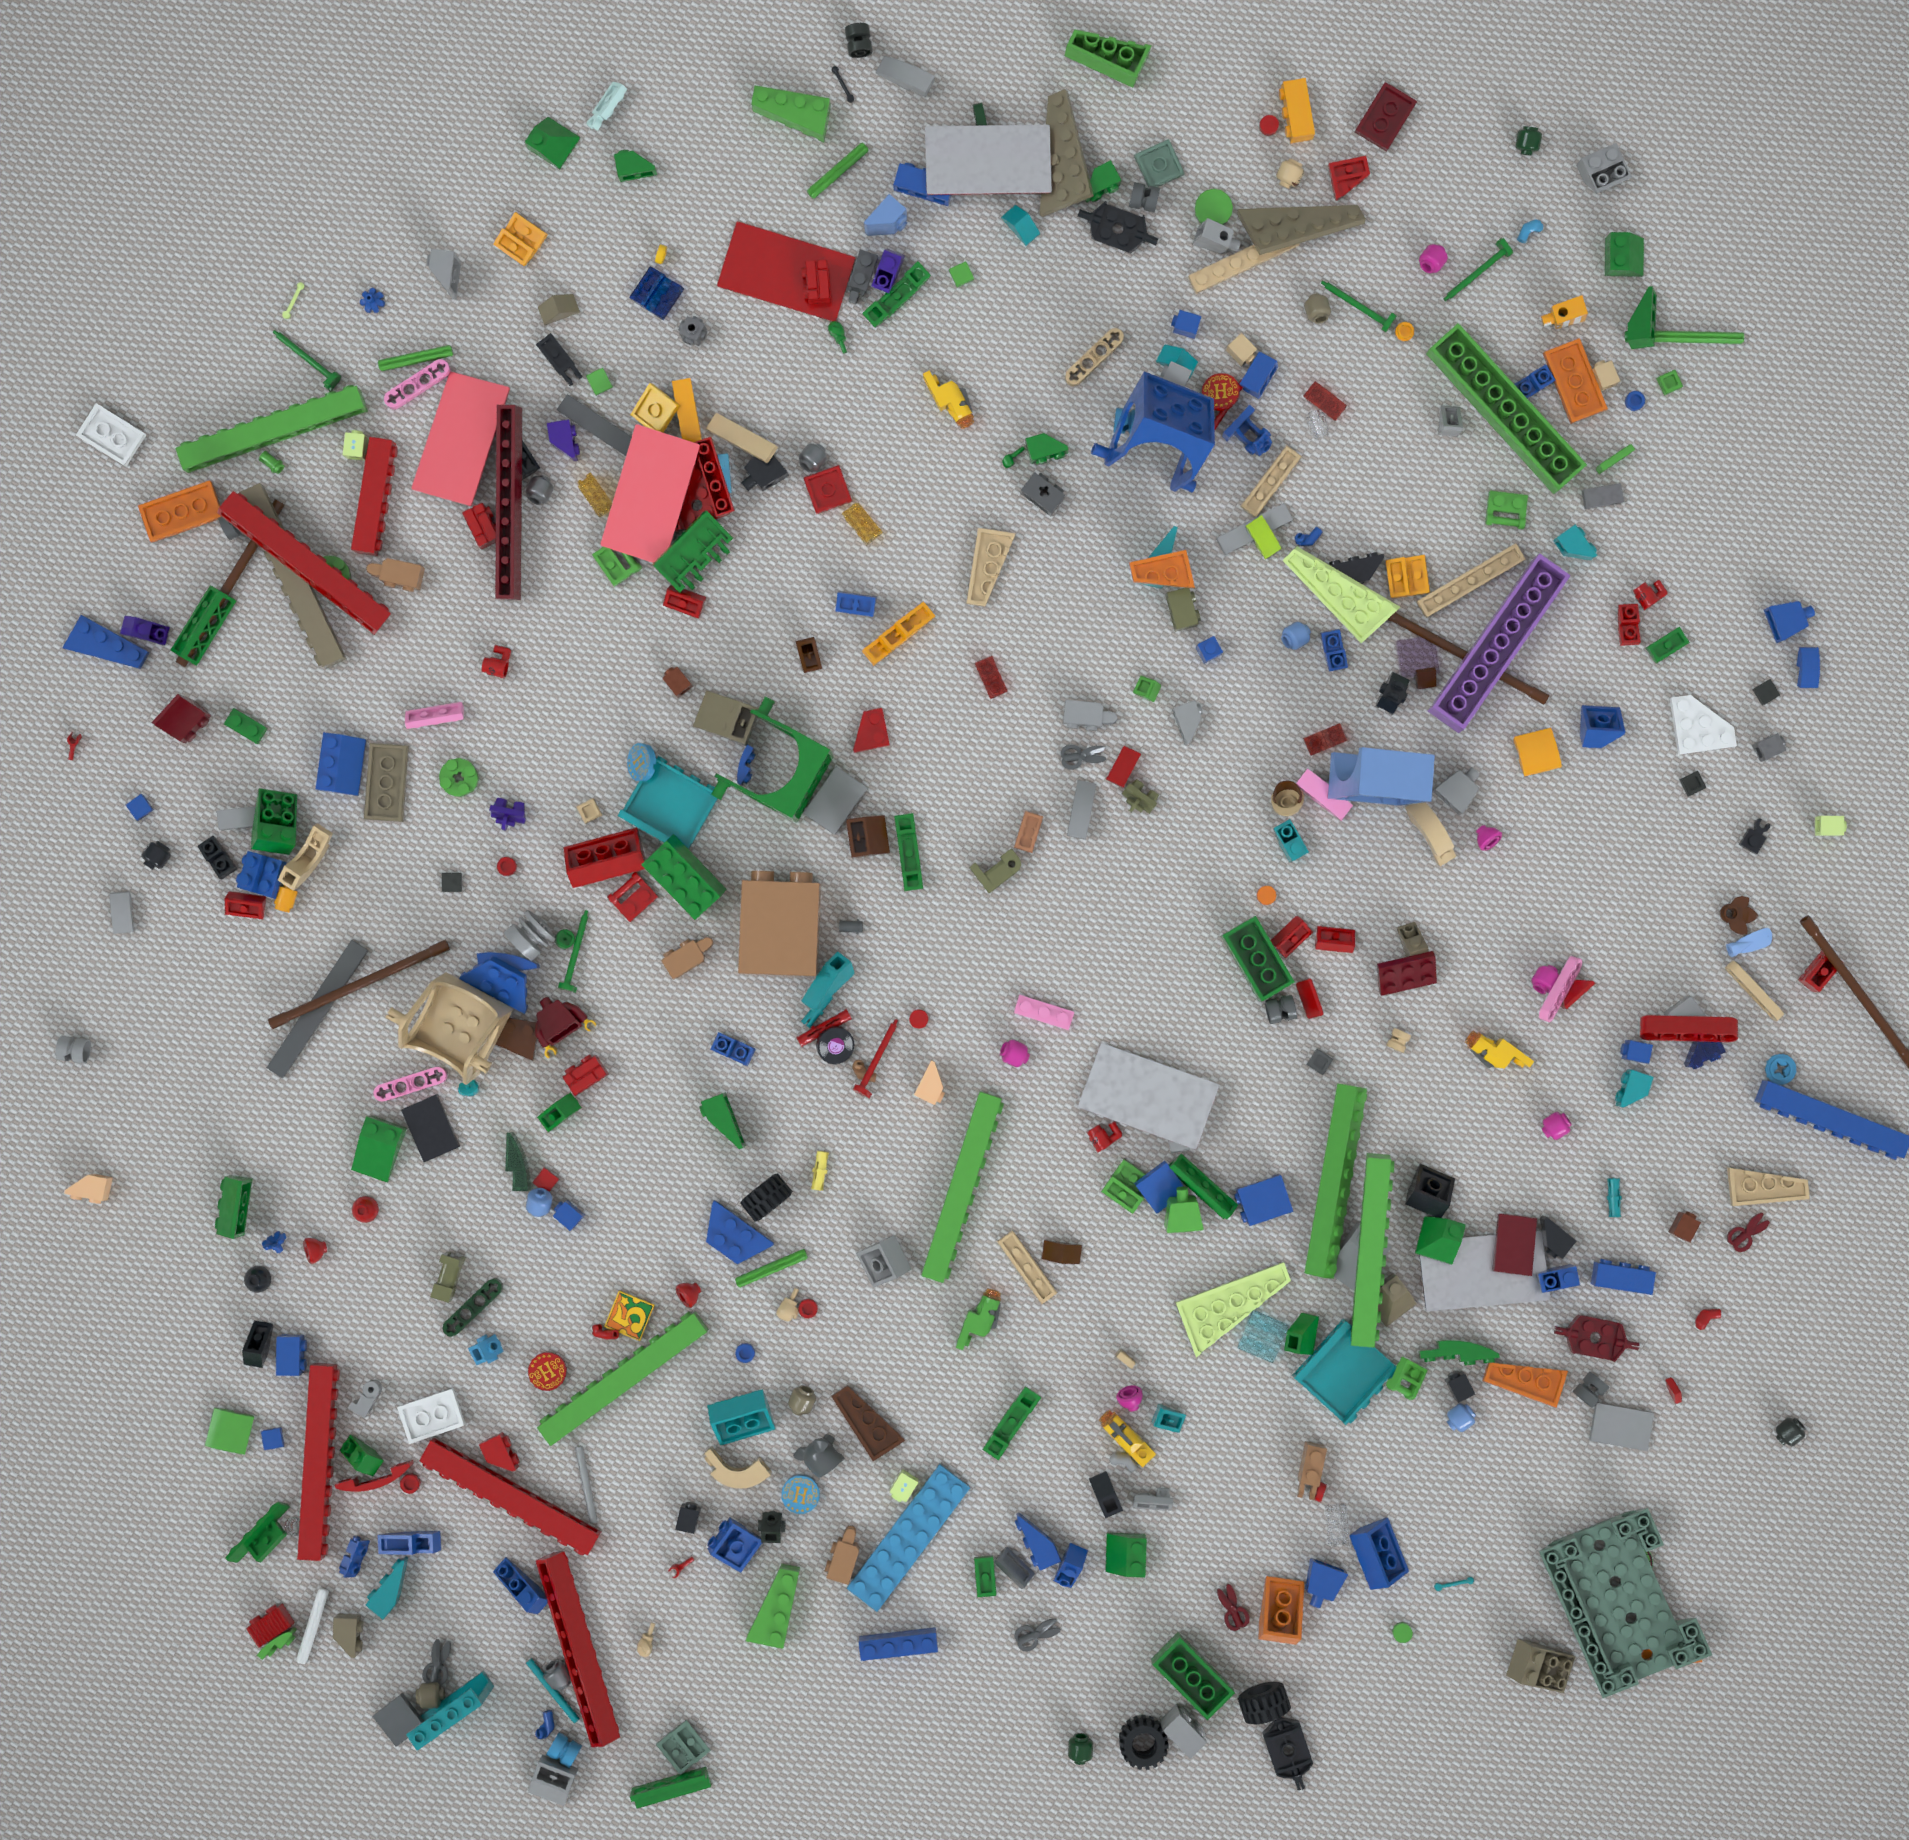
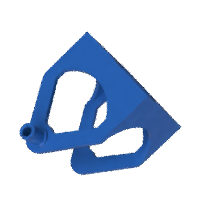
[1091,371,1215,493]

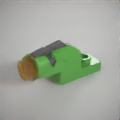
[956,1288,1002,1350]

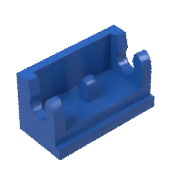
[1240,352,1278,399]
[835,591,877,617]

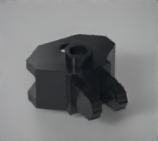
[1375,672,1410,715]

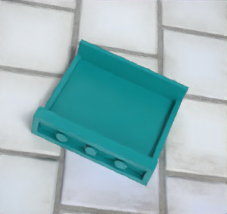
[617,755,718,849]
[1292,1319,1396,1425]
[406,1670,494,1751]

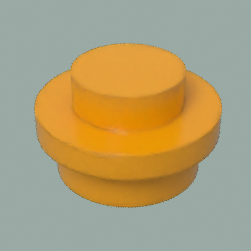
[1395,322,1415,341]

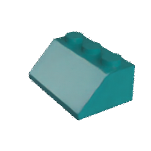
[707,1389,776,1446]

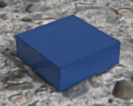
[126,794,154,821]
[261,1427,285,1451]

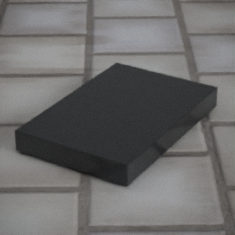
[401,1094,460,1162]

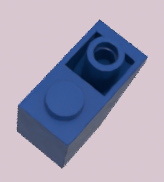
[1538,1264,1580,1293]
[1053,1543,1088,1588]

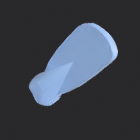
[1726,928,1772,957]

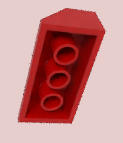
[563,827,646,888]

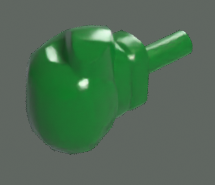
[828,321,847,354]

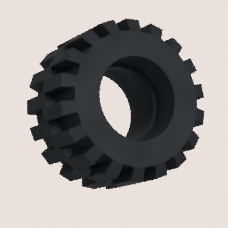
[740,1173,793,1222]
[1237,1682,1291,1725]
[1119,1715,1169,1770]

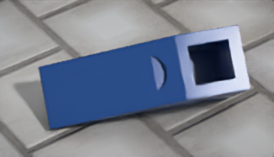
[1014,1512,1061,1571]
[493,1557,548,1615]

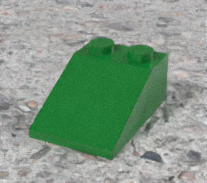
[699,1092,746,1149]
[351,1115,407,1183]

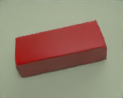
[663,585,706,619]
[1106,746,1141,788]
[224,891,266,920]
[1270,916,1313,959]
[1315,926,1355,953]
[1296,978,1324,1019]

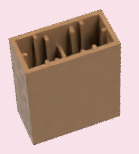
[738,871,821,976]

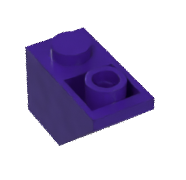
[871,248,905,293]
[547,419,580,461]
[120,616,170,645]

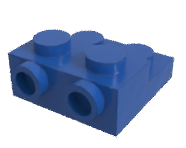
[236,851,287,899]
[707,1517,762,1573]

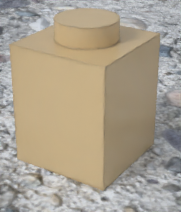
[1226,333,1257,367]
[1592,360,1620,391]

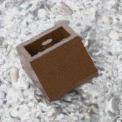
[846,815,890,859]

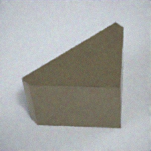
[538,294,580,325]

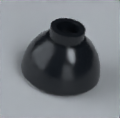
[244,1266,271,1293]

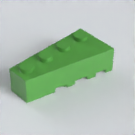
[1064,29,1152,88]
[751,85,831,143]
[745,1563,800,1649]

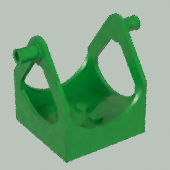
[710,696,834,823]

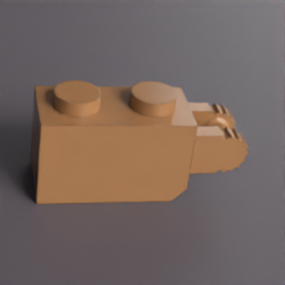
[366,558,425,592]
[661,937,714,980]
[1297,1441,1327,1500]
[824,1525,860,1585]

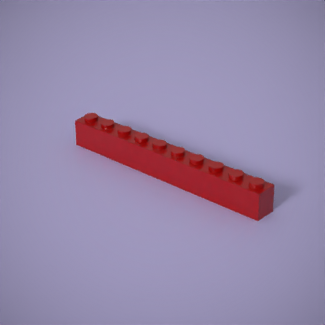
[217,491,391,635]
[297,1363,340,1561]
[419,1438,602,1556]
[535,1551,621,1747]

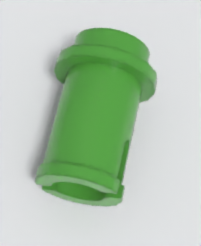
[259,451,284,474]

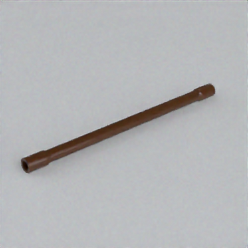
[175,499,285,667]
[1387,612,1549,705]
[1800,915,1909,1069]
[268,939,450,1029]

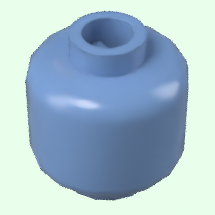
[1281,622,1311,650]
[526,1188,552,1217]
[1446,1403,1476,1432]

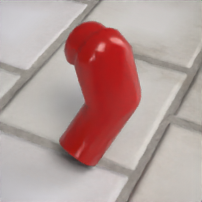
[1695,1309,1721,1330]

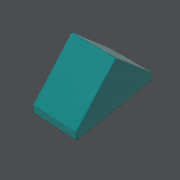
[1001,205,1040,246]
[1156,344,1198,379]
[1151,1404,1186,1433]

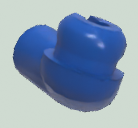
[1295,527,1323,546]
[535,1710,555,1739]

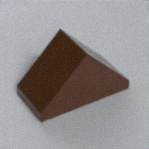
[796,637,822,673]
[1042,1240,1082,1264]

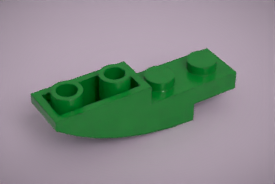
[1418,1340,1500,1366]

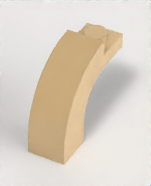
[1405,802,1456,866]
[278,823,333,891]
[704,1446,772,1489]

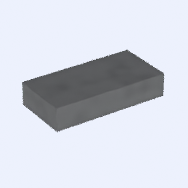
[1582,483,1624,510]
[994,1547,1035,1589]

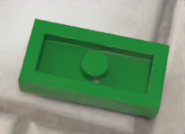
[1646,627,1690,664]
[224,708,268,744]
[974,1556,996,1598]

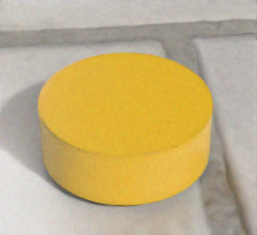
[655,244,668,264]

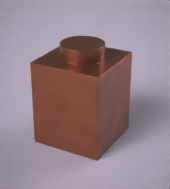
[662,667,693,698]
[1668,1211,1701,1243]

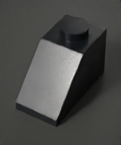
[1540,1215,1577,1259]
[242,1320,273,1368]

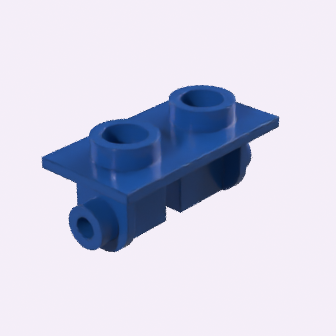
[339,1536,370,1578]

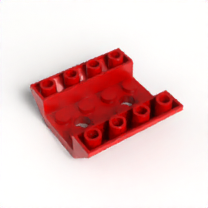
[674,437,735,533]

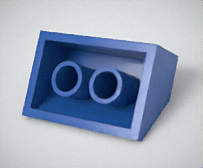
[315,732,366,796]
[1349,1517,1409,1590]

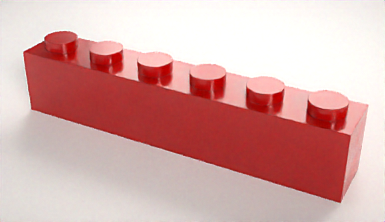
[351,437,398,556]

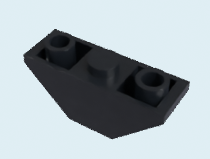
[1329,552,1384,584]

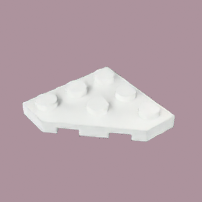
[1670,695,1737,755]

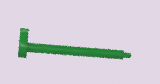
[1443,238,1513,302]
[1321,280,1397,332]
[273,330,341,392]
[558,910,588,993]

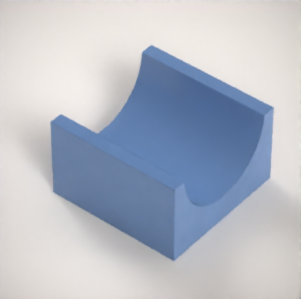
[1328,747,1435,806]

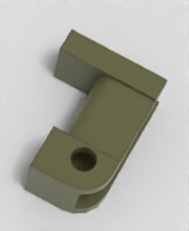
[969,848,1021,893]
[430,1252,466,1303]

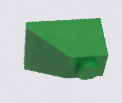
[524,117,580,170]
[1415,1216,1466,1265]

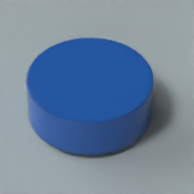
[1625,391,1645,411]
[735,1343,755,1363]

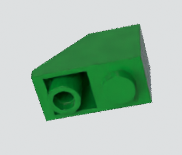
[1085,160,1121,203]
[1025,433,1069,465]
[1284,1313,1319,1355]
[340,1434,384,1477]

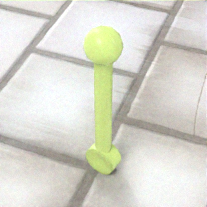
[282,282,304,319]

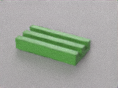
[1596,444,1635,474]

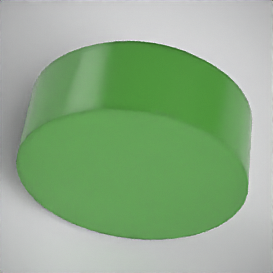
[1392,1622,1413,1643]

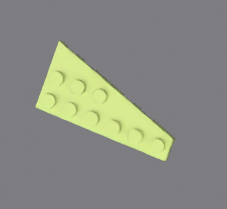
[1283,546,1400,643]
[1175,1262,1291,1357]

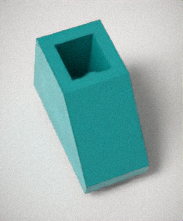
[1553,524,1598,561]
[1273,819,1309,863]
[1615,1069,1654,1108]

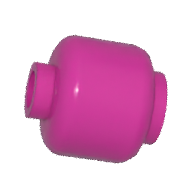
[1419,244,1448,273]
[1531,965,1559,994]
[1000,1039,1030,1067]
[1541,1112,1572,1140]

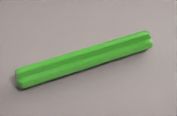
[807,142,868,199]
[378,345,453,371]
[735,1249,808,1287]

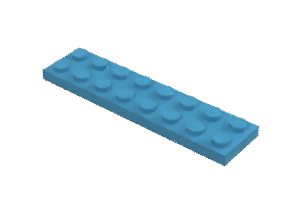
[846,1463,970,1612]

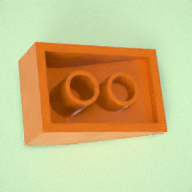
[1258,1576,1304,1645]

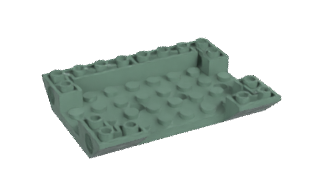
[1539,1508,1712,1698]

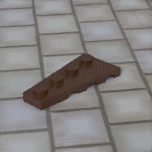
[495,1018,537,1061]
[831,1385,906,1461]

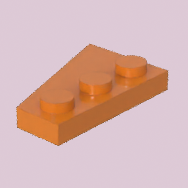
[1129,550,1195,588]

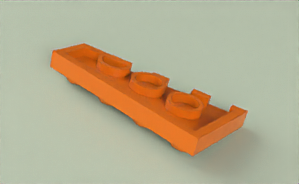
[1482,1363,1568,1408]

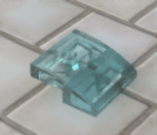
[1237,1310,1289,1363]

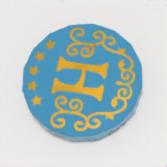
[627,743,656,781]
[782,1475,820,1514]

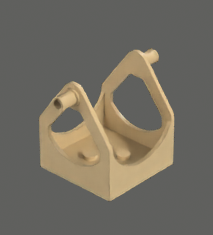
[385,972,513,1085]

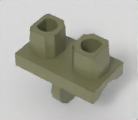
[1122,779,1159,814]

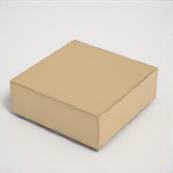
[576,798,603,824]
[1115,1349,1135,1369]

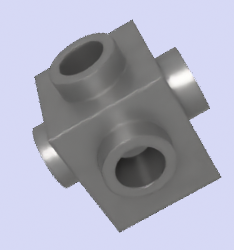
[678,316,707,346]

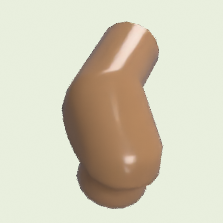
[852,1060,877,1083]

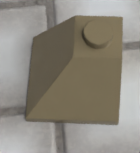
[1378,1273,1417,1327]

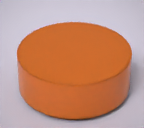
[1256,886,1276,905]

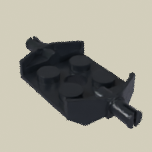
[1077,201,1159,254]
[1262,1717,1313,1791]

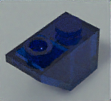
[1684,1041,1726,1069]

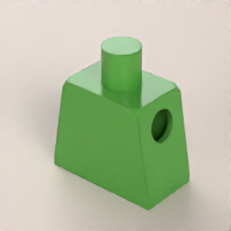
[1164,1186,1203,1233]

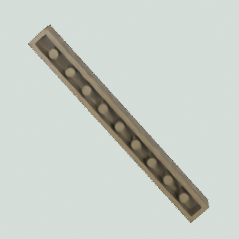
[239,483,347,669]

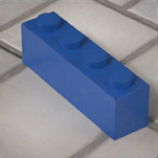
[859,1627,938,1661]

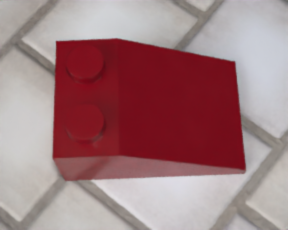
[151,694,211,744]

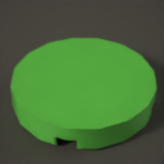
[1195,189,1233,225]

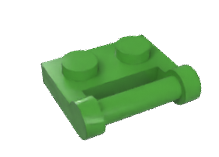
[1485,491,1528,529]
[592,547,642,587]
[1386,1357,1428,1400]

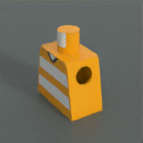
[1541,295,1588,329]

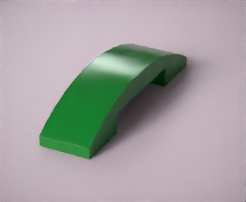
[862,261,931,328]
[894,813,923,892]
[982,1386,1041,1460]

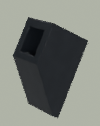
[1089,1471,1123,1519]

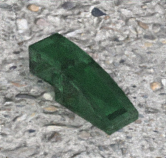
[505,1132,531,1191]

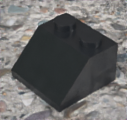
[1405,1164,1455,1218]

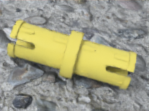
[811,1151,829,1191]

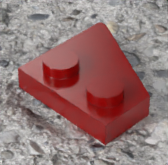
[1328,156,1370,201]
[853,708,890,753]

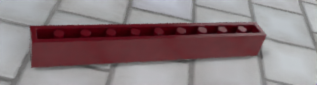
[495,405,522,600]

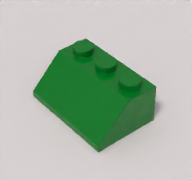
[215,1175,253,1239]

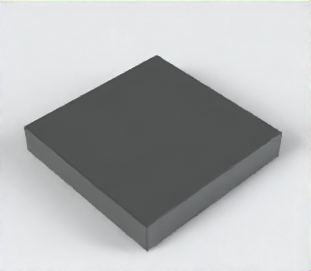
[372,1693,424,1747]

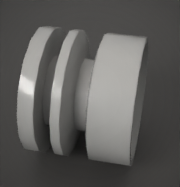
[504,910,556,961]

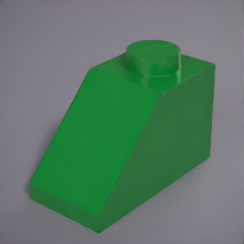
[614,150,657,182]
[537,1092,582,1132]

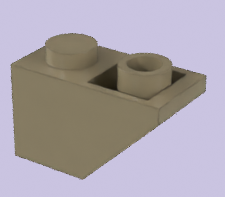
[1397,922,1429,957]
[333,1614,364,1658]

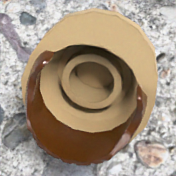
[1271,780,1304,816]

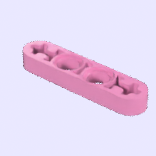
[384,359,451,409]
[1539,956,1582,1022]
[373,1067,448,1102]

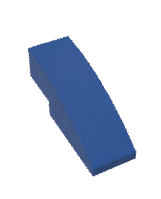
[477,952,540,971]
[377,1531,441,1555]

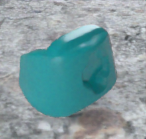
[458,1080,479,1097]

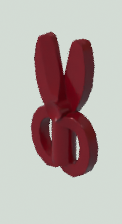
[1727,1212,1770,1252]
[1217,1584,1250,1631]

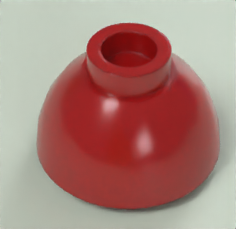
[351,1196,379,1223]
[303,1238,327,1264]
[676,1282,701,1308]

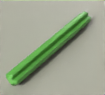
[1655,331,1744,344]

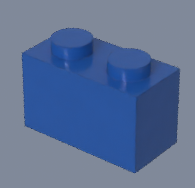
[276,1334,307,1376]

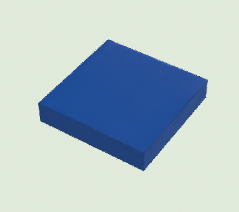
[1134,1160,1183,1214]

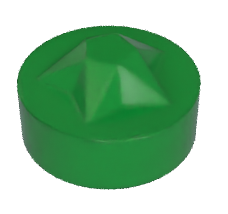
[555,929,575,949]

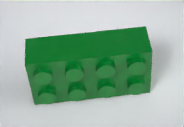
[641,834,727,920]
[1221,916,1295,1002]
[1151,1632,1235,1721]

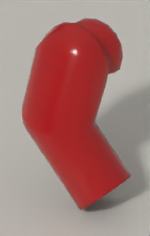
[592,1324,619,1340]

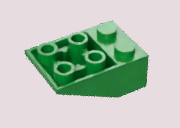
[251,788,297,855]

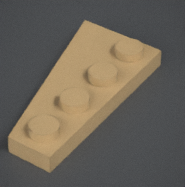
[966,528,1016,607]
[1727,1167,1810,1206]

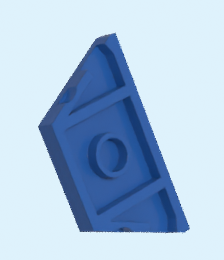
[459,956,528,1014]
[706,1200,774,1264]

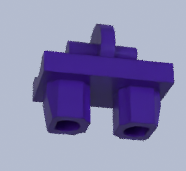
[489,798,526,831]

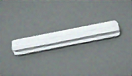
[296,1588,329,1664]

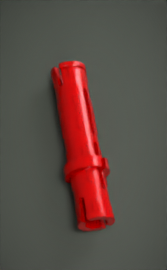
[796,1009,852,1047]

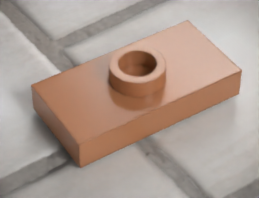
[1014,811,1043,853]

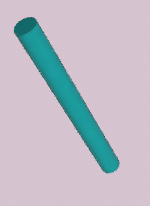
[526,1658,580,1723]

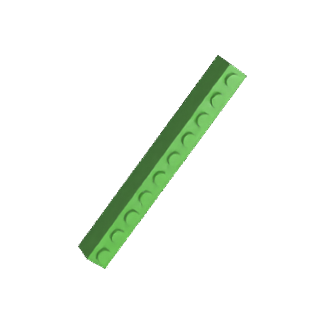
[175,385,368,473]
[1304,1083,1367,1279]
[921,1091,1004,1283]
[1350,1153,1394,1348]
[537,1311,709,1446]

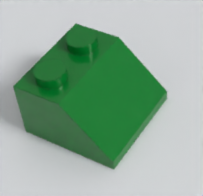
[1605,232,1644,277]
[1105,1533,1147,1578]

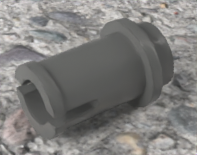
[839,919,863,935]

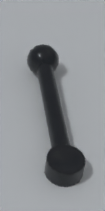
[831,66,854,103]

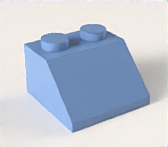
[864,194,907,236]

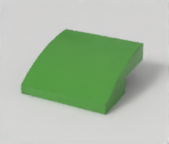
[1101,1158,1146,1214]
[205,1407,254,1455]

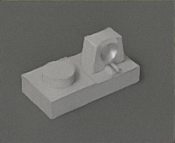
[1133,1488,1173,1511]

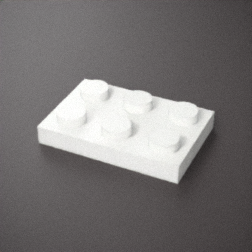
[76,403,146,467]
[397,1388,465,1444]

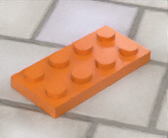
[1543,338,1608,424]
[138,480,221,543]

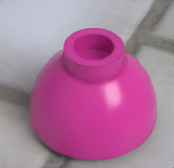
[1476,825,1502,851]
[1116,1385,1143,1412]

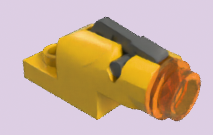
[923,370,974,429]
[1464,1030,1534,1069]
[1099,1409,1156,1467]

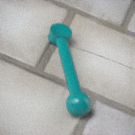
[1434,1577,1474,1591]

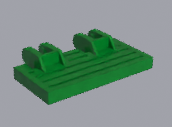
[652,510,733,593]

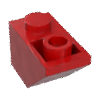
[479,1432,520,1472]

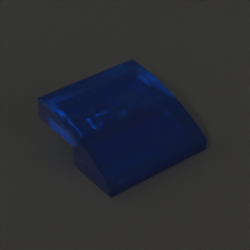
[629,266,684,320]

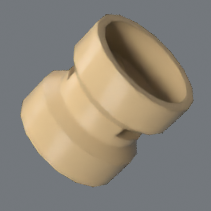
[1386,1028,1411,1053]

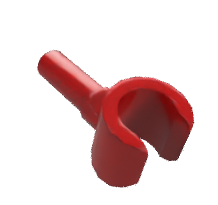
[67,732,82,760]
[668,1557,695,1578]

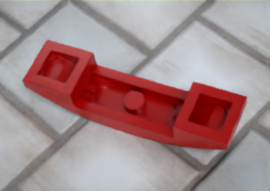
[335,1460,414,1492]

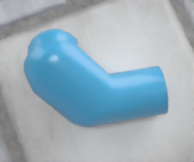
[1517,219,1544,243]

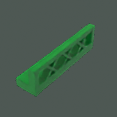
[171,585,236,666]
[1169,1153,1238,1219]
[630,1766,712,1809]

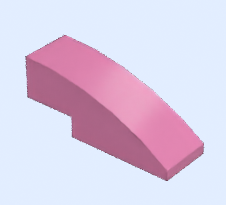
[1296,769,1353,821]

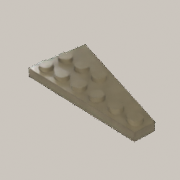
[1040,89,1094,217]
[1237,205,1366,255]

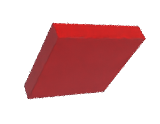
[803,465,852,515]

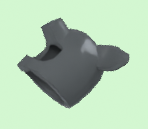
[793,1434,845,1478]

